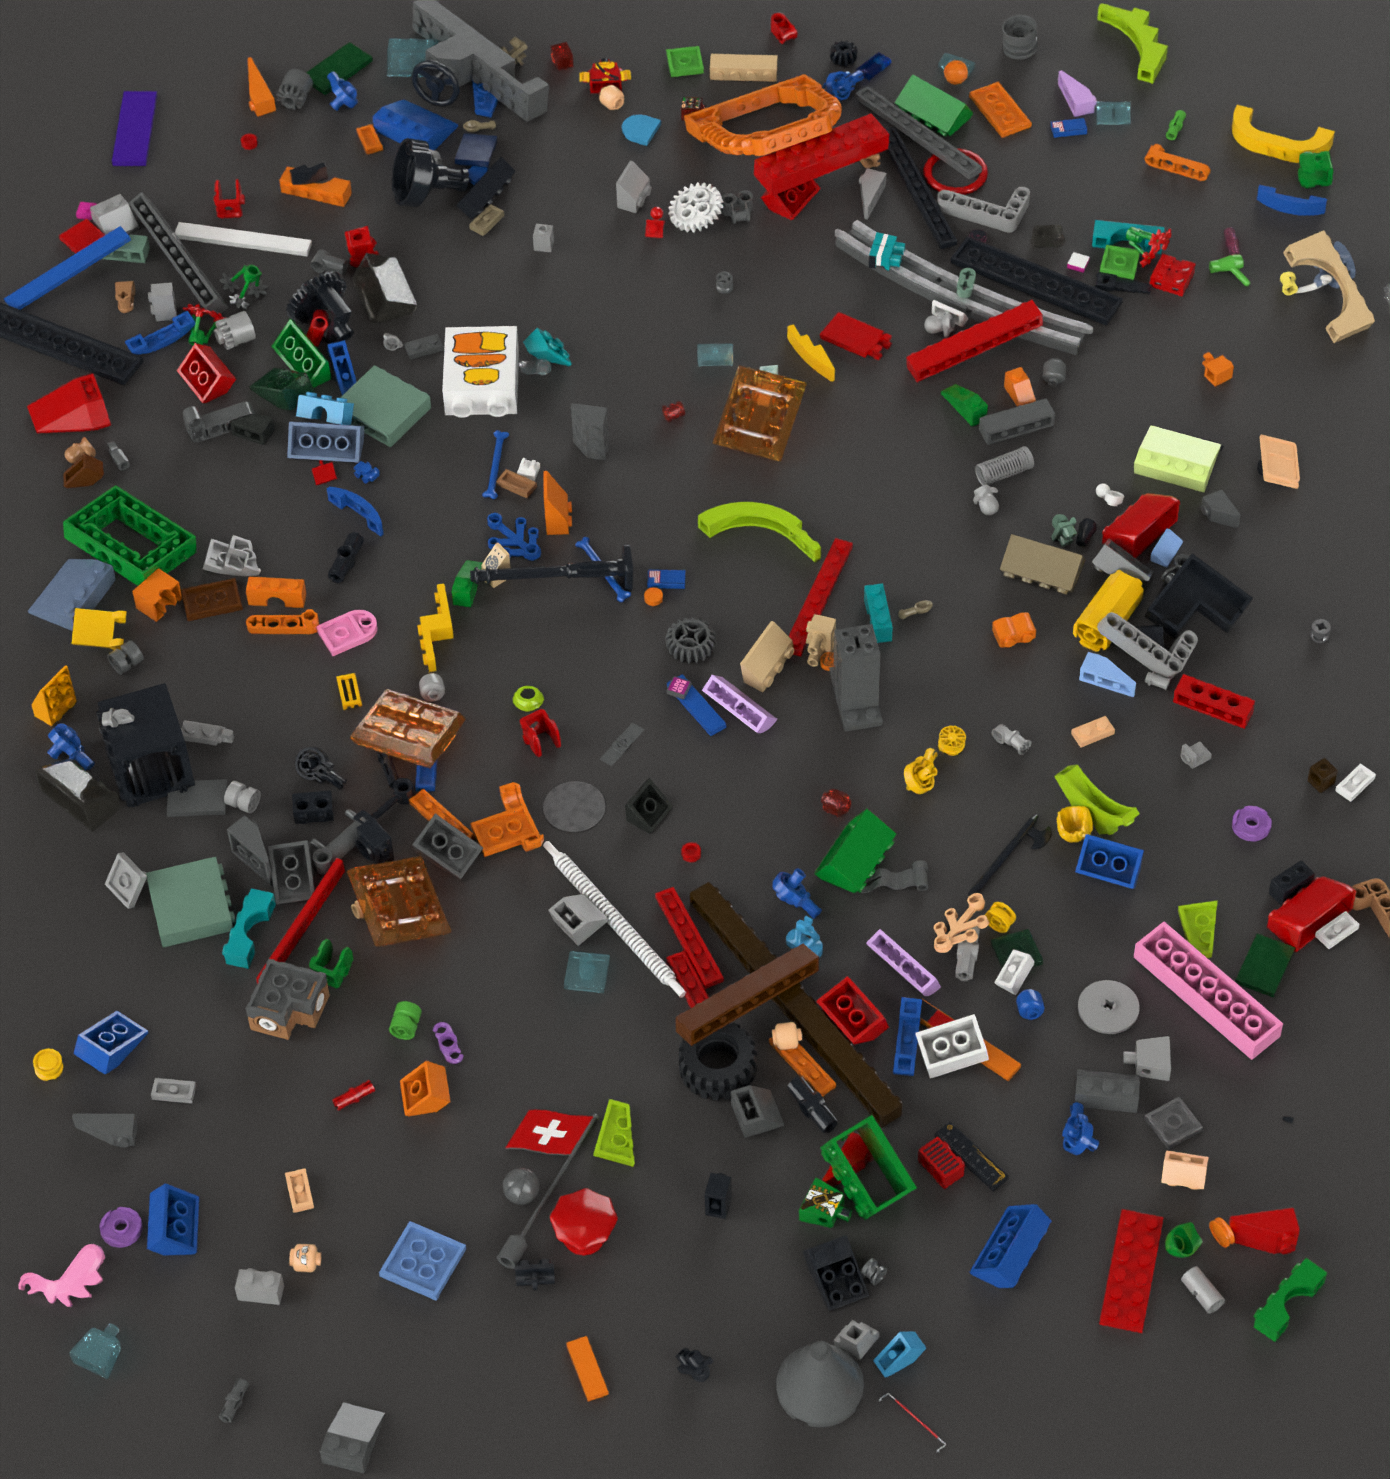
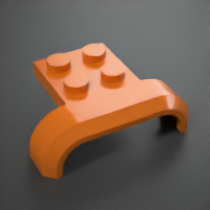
[470,782,544,857]

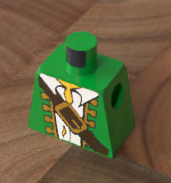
[799,1178,853,1228]

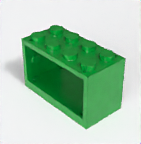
[820,1115,917,1220]

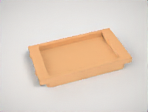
[1260,434,1300,489]

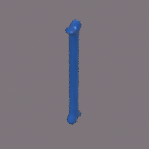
[482,430,509,499]
[575,537,631,602]

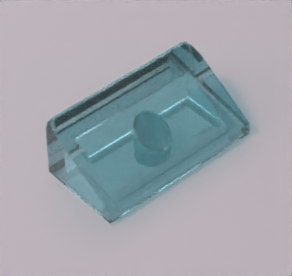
[697,344,733,366]

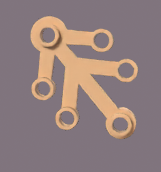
[933,893,989,953]

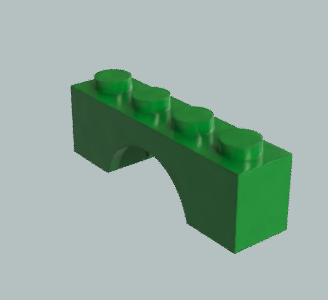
[1254,1258,1327,1342]

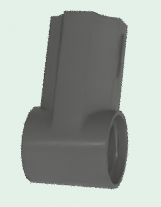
[310,249,348,275]

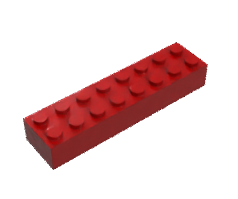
[754,114,889,196]

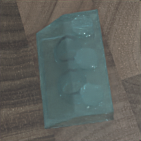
[387,38,439,77]

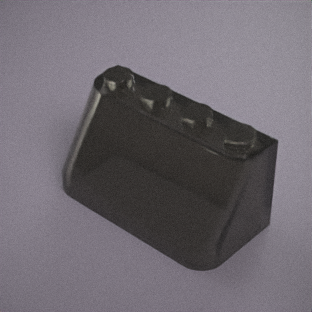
[353,253,417,323]
[35,759,121,832]

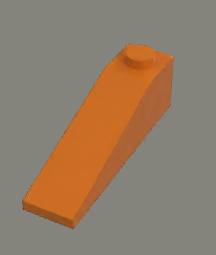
[248,57,276,117]

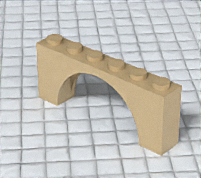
[1283,230,1375,343]

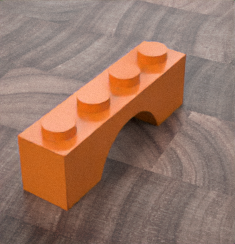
[279,166,352,207]

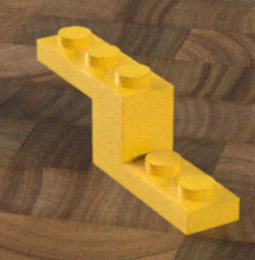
[417,584,454,672]

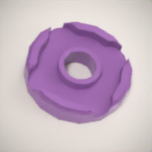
[1232,806,1272,842]
[100,1207,143,1248]

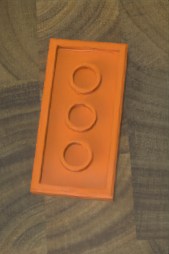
[969,81,1032,138]

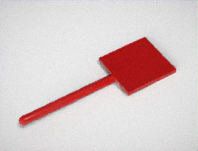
[312,460,337,485]

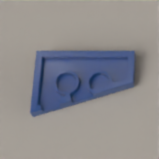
[472,79,498,118]

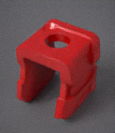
[213,179,245,218]
[345,226,381,268]
[520,709,561,757]

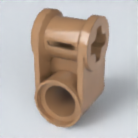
[115,281,135,313]

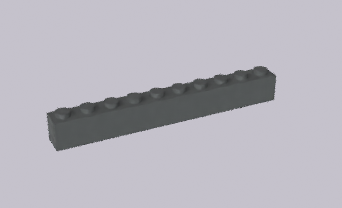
[129,192,228,313]

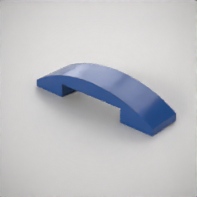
[1257,185,1327,216]
[125,311,195,355]
[327,487,383,536]
[893,997,922,1076]

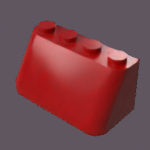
[1102,493,1180,558]
[1267,876,1356,953]

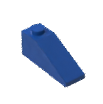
[327,341,357,396]

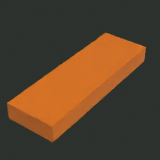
[566,1336,608,1402]

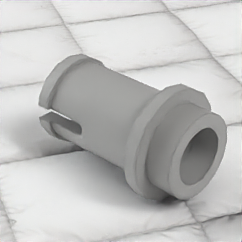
[1145,671,1171,690]

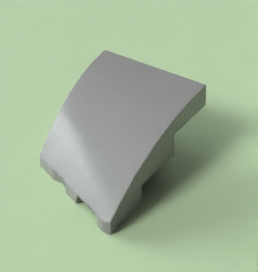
[203,535,261,576]

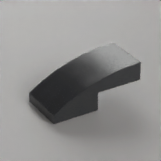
[290,162,328,185]

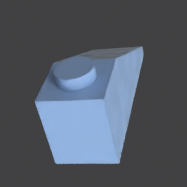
[1079,652,1136,697]

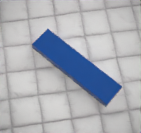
[667,674,726,737]

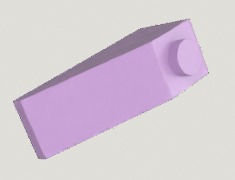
[1058,71,1096,117]

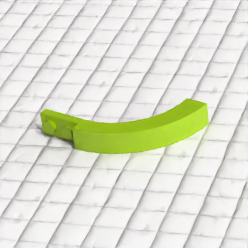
[698,502,821,562]

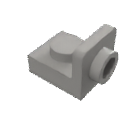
[1181,741,1212,769]

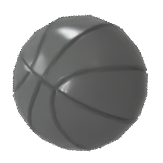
[503,1168,540,1205]

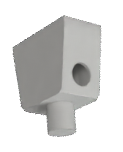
[1123,1036,1171,1081]

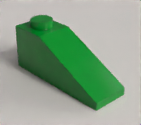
[941,384,988,427]
[451,560,483,608]

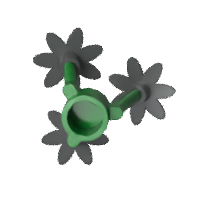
[219,265,268,310]

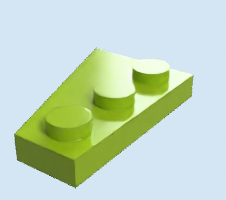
[1178,900,1218,958]

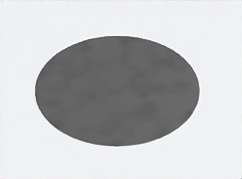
[543,781,606,832]

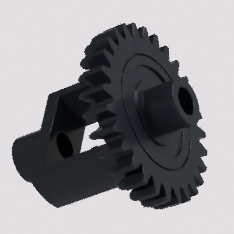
[286,271,354,343]

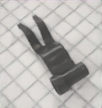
[861,860,928,893]

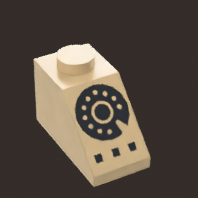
[481,543,511,588]

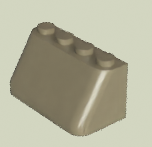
[1000,534,1086,595]

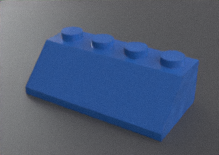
[970,1204,1051,1288]

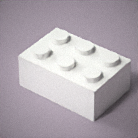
[916,1014,989,1079]

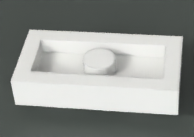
[1335,763,1376,802]
[1315,911,1360,949]

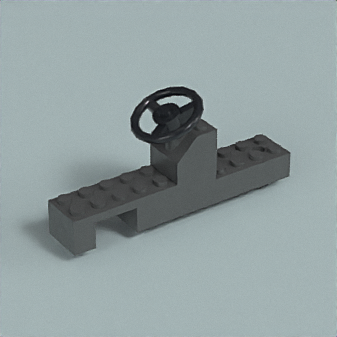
[411,0,549,122]

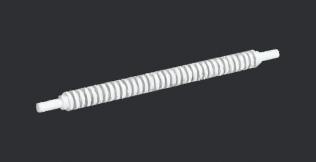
[543,841,686,998]

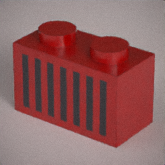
[918,1137,965,1189]

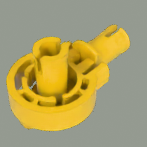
[904,748,938,794]

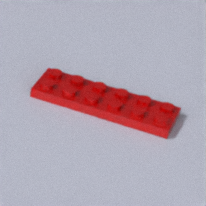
[1099,1209,1164,1333]

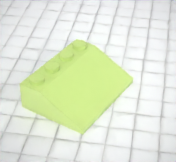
[1134,426,1221,492]

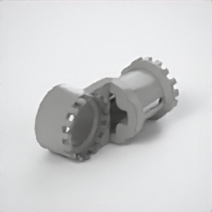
[992,724,1032,755]

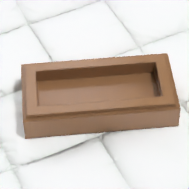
[496,469,537,499]

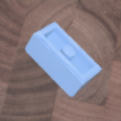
[1150,528,1183,568]

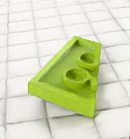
[593,1099,635,1167]

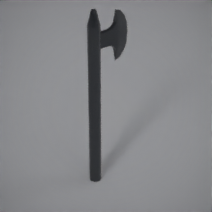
[968,814,1052,896]

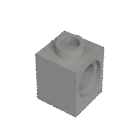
[533,224,554,252]

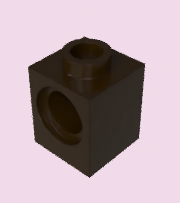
[1307,757,1338,793]

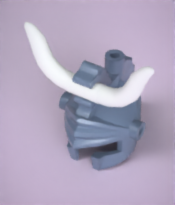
[1296,241,1356,293]

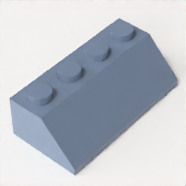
[287,421,364,463]

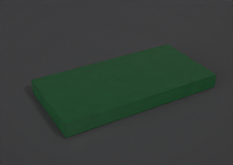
[306,42,373,95]

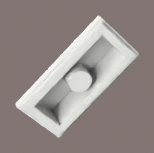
[932,300,968,327]
[994,949,1034,995]

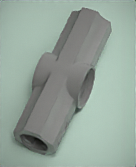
[955,921,980,981]

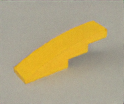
[787,324,835,382]

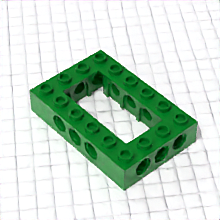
[63,485,197,586]

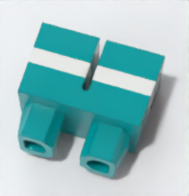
[869,232,905,271]

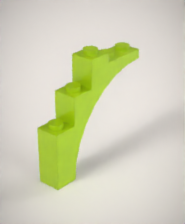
[1097,3,1168,83]

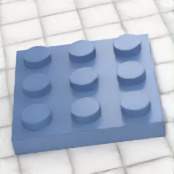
[379,1221,466,1301]

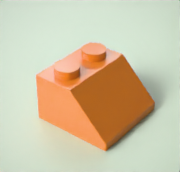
[400,1061,451,1116]

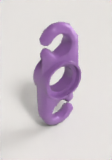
[433,1022,464,1064]

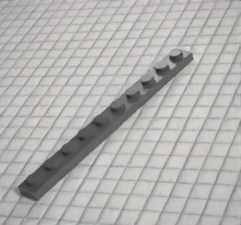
[855,86,982,179]

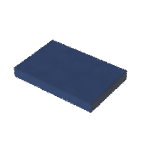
[455,133,497,167]

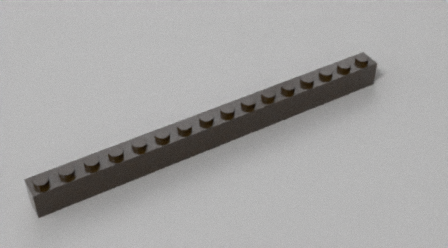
[689,882,903,1128]

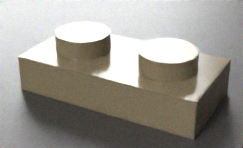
[469,204,504,236]

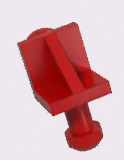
[645,207,666,238]

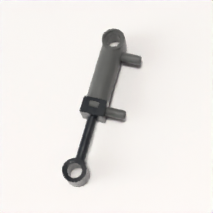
[310,778,414,875]

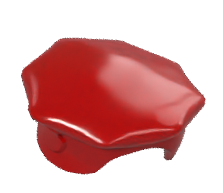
[550,1188,618,1256]

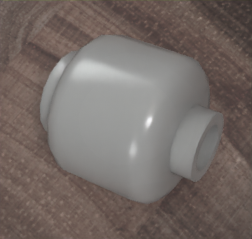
[419,673,445,702]

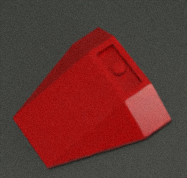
[27,373,111,433]

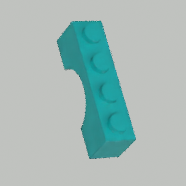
[1092,220,1165,254]
[222,888,276,969]

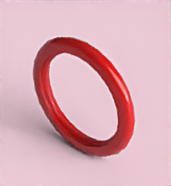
[923,148,988,195]

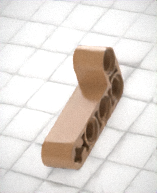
[1352,878,1390,939]

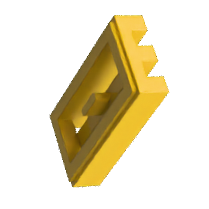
[336,673,362,710]

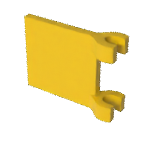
[71,608,127,650]

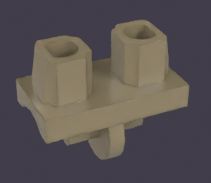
[500,36,528,66]

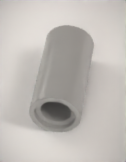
[1181,1267,1225,1314]

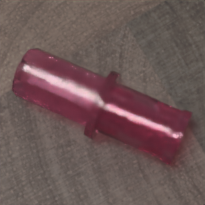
[1224,228,1240,255]

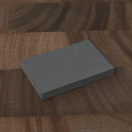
[167,779,228,817]

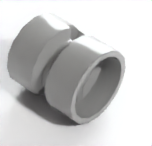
[224,781,261,814]

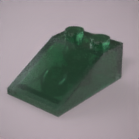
[249,368,315,410]

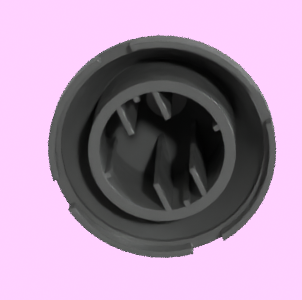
[776,1341,864,1427]

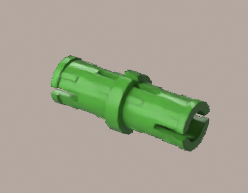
[1166,110,1186,141]

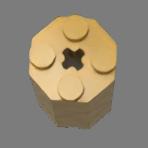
[1073,570,1144,652]

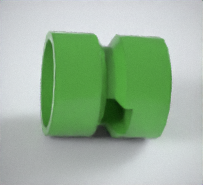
[389,1001,422,1040]

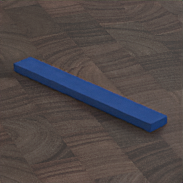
[4,226,131,310]

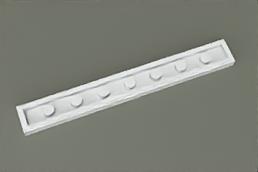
[175,222,312,256]

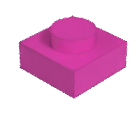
[76,202,97,220]

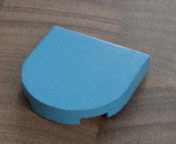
[622,115,661,146]

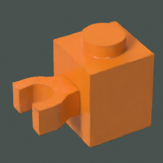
[1202,352,1234,387]

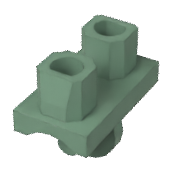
[1051,514,1077,547]

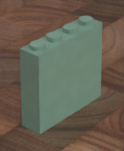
[340,365,431,448]
[146,857,236,948]

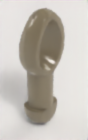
[463,120,496,133]
[898,600,933,619]

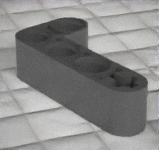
[183,402,256,442]

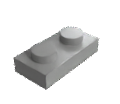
[151,1078,196,1103]

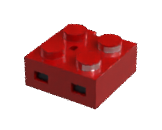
[1150,254,1196,297]

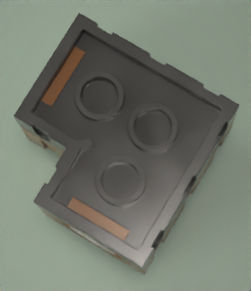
[246,958,330,1040]

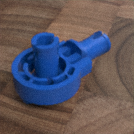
[823,70,864,101]
[327,72,358,111]
[47,724,95,771]
[772,868,822,919]
[1062,1102,1099,1155]

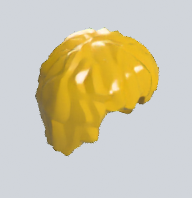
[1057,806,1093,843]

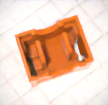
[133,568,182,622]

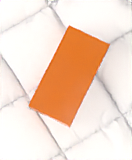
[356,124,383,155]

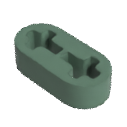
[956,268,976,298]

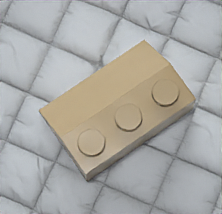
[740,621,794,692]

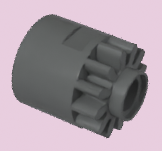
[276,69,313,110]

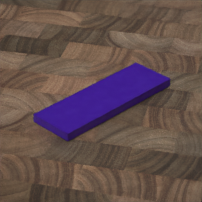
[112,91,158,166]

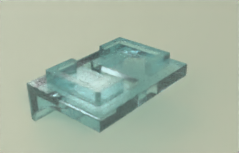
[1096,102,1131,125]

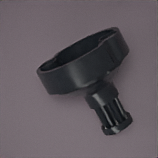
[392,138,469,208]

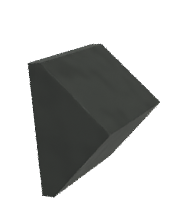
[625,778,673,833]

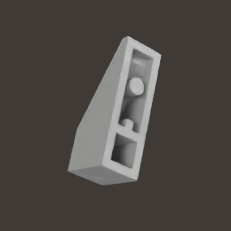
[859,168,886,220]

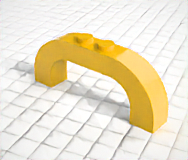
[1232,105,1335,163]

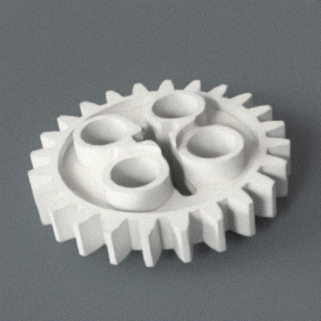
[668,182,723,233]

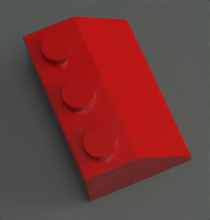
[760,179,821,220]
[177,343,236,404]
[816,976,889,1045]

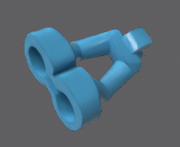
[786,916,823,958]

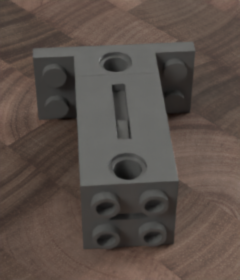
[829,624,883,732]

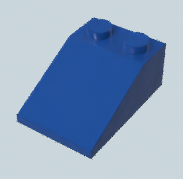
[74,1011,148,1075]

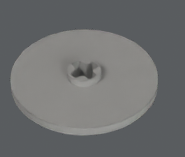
[1078,980,1140,1034]

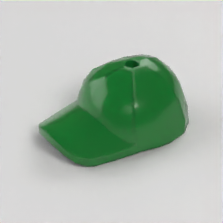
[1165,1222,1202,1258]

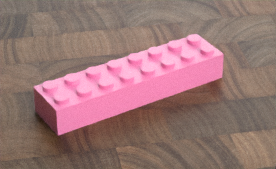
[1134,922,1283,1060]

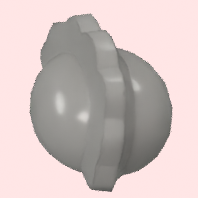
[383,332,403,351]

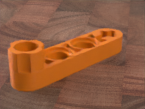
[1145,144,1210,181]
[246,609,319,634]

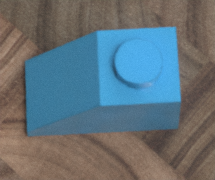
[873,1332,927,1377]

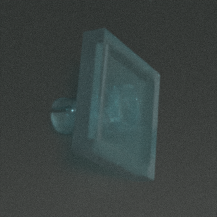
[564,951,610,993]

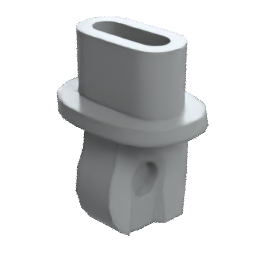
[102,708,134,727]

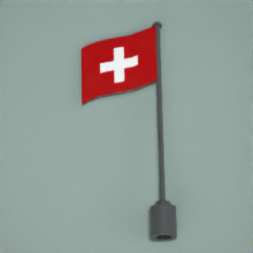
[497,1110,599,1269]

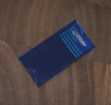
[856,52,891,81]

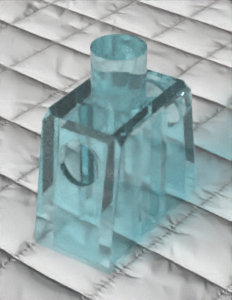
[69,1323,121,1379]

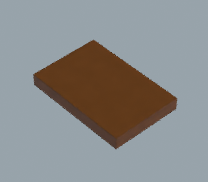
[181,578,243,621]

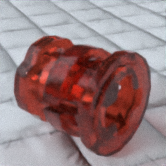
[662,401,685,423]

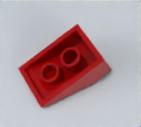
[1229,1208,1300,1254]

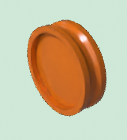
[944,60,968,85]
[1209,1217,1235,1248]

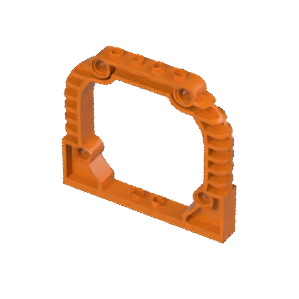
[684,74,842,156]

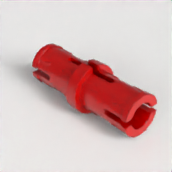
[332,1080,375,1111]

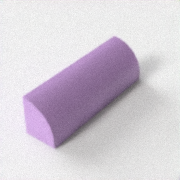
[702,675,777,733]
[866,929,941,996]

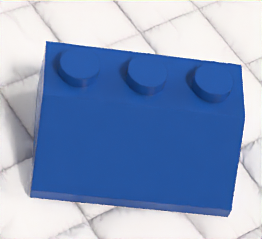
[1075,834,1144,889]
[147,1183,199,1256]

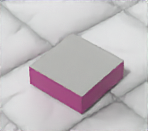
[1067,252,1090,273]

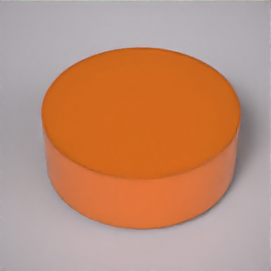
[644,587,663,606]

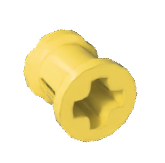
[1280,272,1298,295]

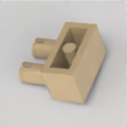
[806,614,836,667]

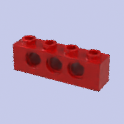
[1173,674,1255,729]

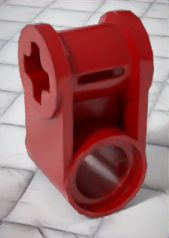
[771,13,798,44]

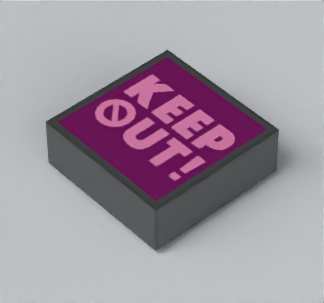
[666,676,692,699]

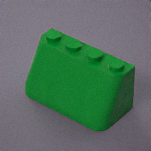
[894,74,974,137]
[814,809,896,893]

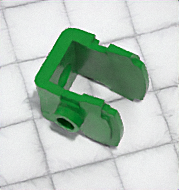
[1298,151,1334,189]
[309,939,353,988]

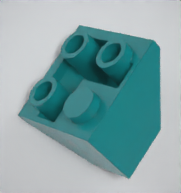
[523,327,572,366]

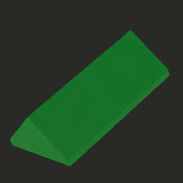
[271,319,331,390]

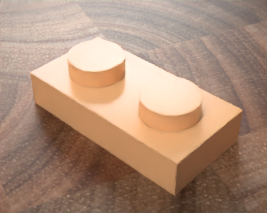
[1071,716,1115,748]
[285,1168,314,1213]

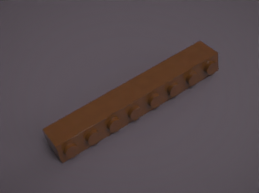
[676,944,819,1046]

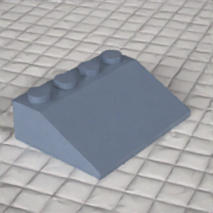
[28,559,116,631]

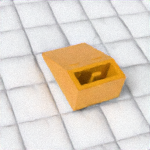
[31,665,77,726]

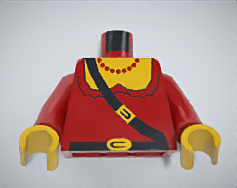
[579,58,631,94]

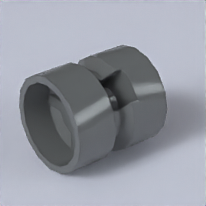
[107,640,144,675]

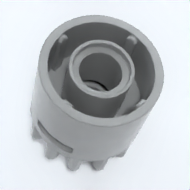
[214,311,256,350]

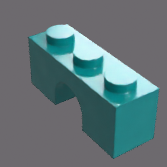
[864,583,893,643]

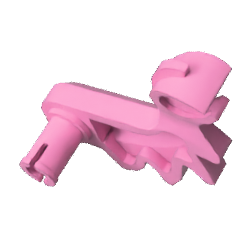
[19,1244,105,1307]

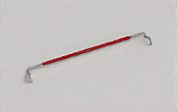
[879,1393,946,1453]

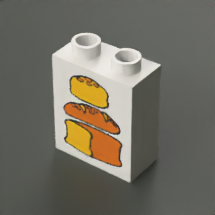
[443,326,519,417]

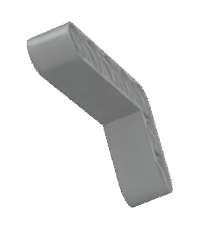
[937,187,1030,233]
[1097,612,1198,679]

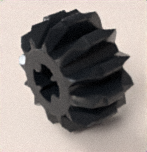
[830,40,858,67]

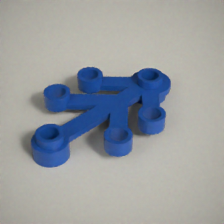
[487,513,541,560]

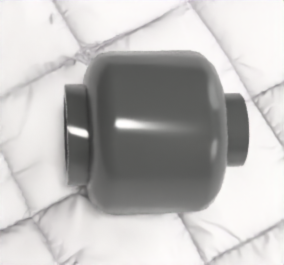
[1042,358,1067,386]

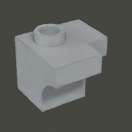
[833,1320,880,1360]

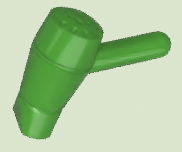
[1209,254,1250,286]

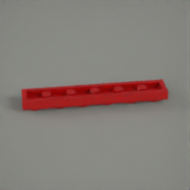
[655,887,724,989]

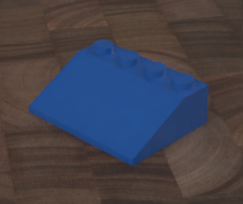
[373,99,458,150]

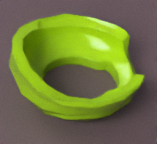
[512,686,544,712]

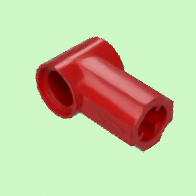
[306,309,329,347]

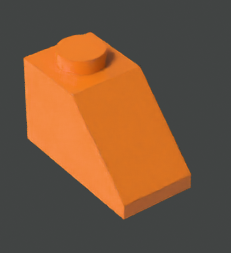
[1004,367,1036,407]

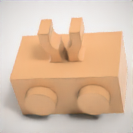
[1161,1150,1209,1190]

